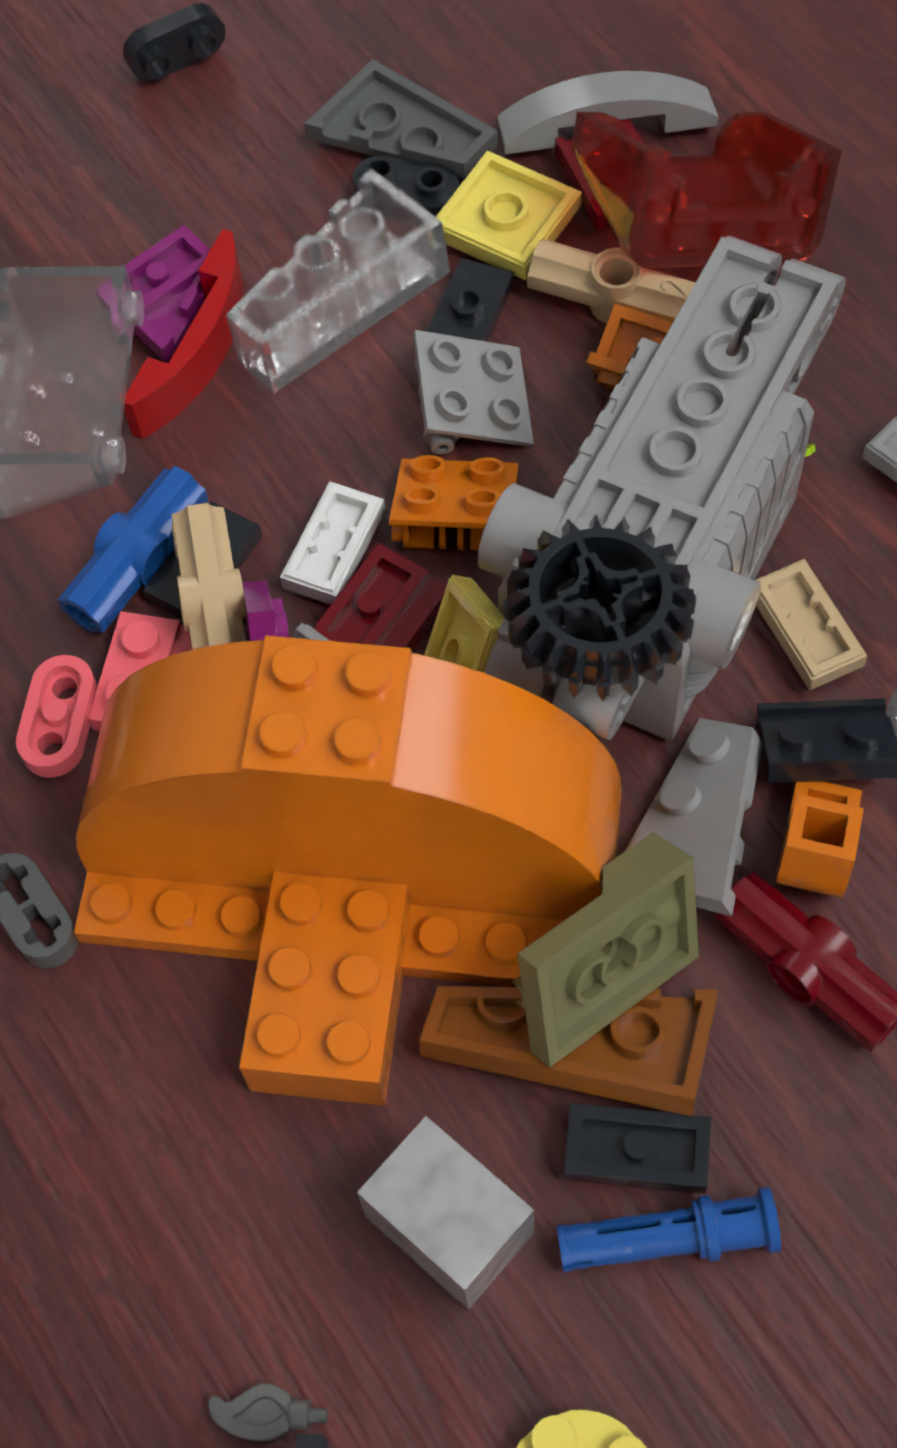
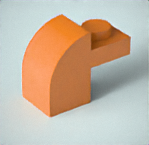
[775,781,864,898]

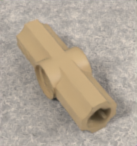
[527,239,695,324]
[171,503,247,650]

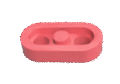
[16,655,98,778]

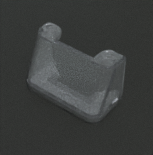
[0,266,144,519]

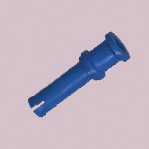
[557,1186,781,1273]

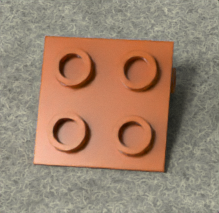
[389,455,519,551]

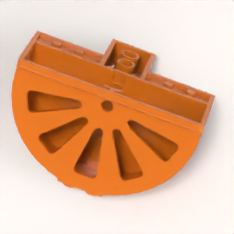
[74,635,622,1106]

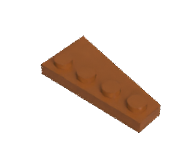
[419,986,719,1116]

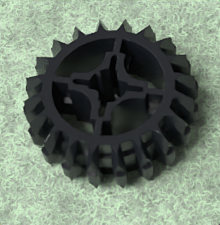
[503,514,696,701]

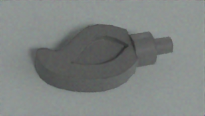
[209,1383,329,1443]

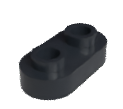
[123,3,226,82]
[353,155,459,222]

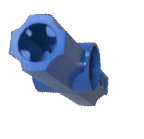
[57,466,209,634]

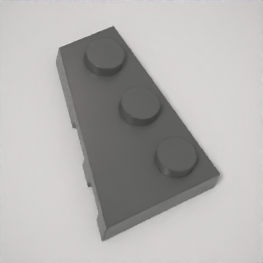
[304,59,498,179]

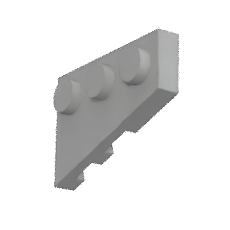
[625,718,762,916]

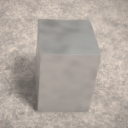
[357,1116,534,1310]

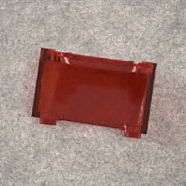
[573,112,842,269]

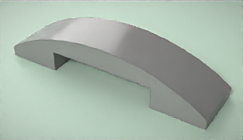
[497,71,718,154]

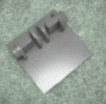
[413,330,534,455]

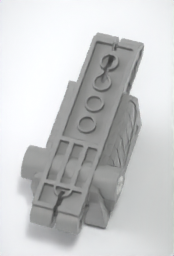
[477,236,846,742]

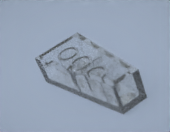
[226,168,450,393]

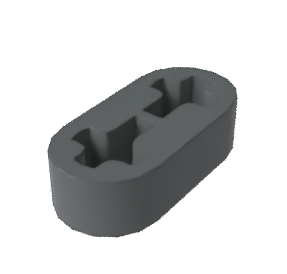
[0,853,78,969]

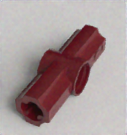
[715,871,897,1052]

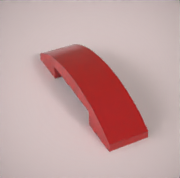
[121,229,243,439]

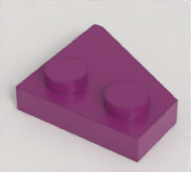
[96,225,210,362]

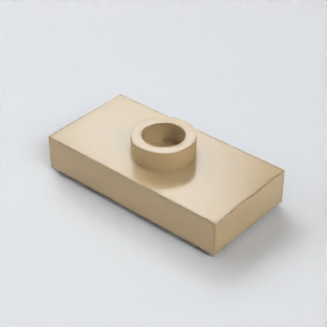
[756,559,867,691]

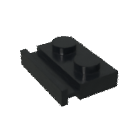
[756,698,897,783]

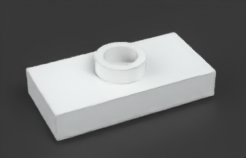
[280,481,386,605]

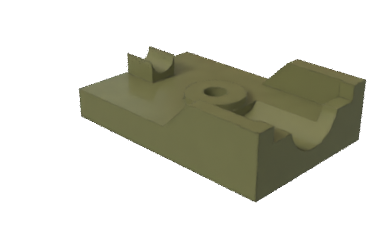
[512,832,699,1067]

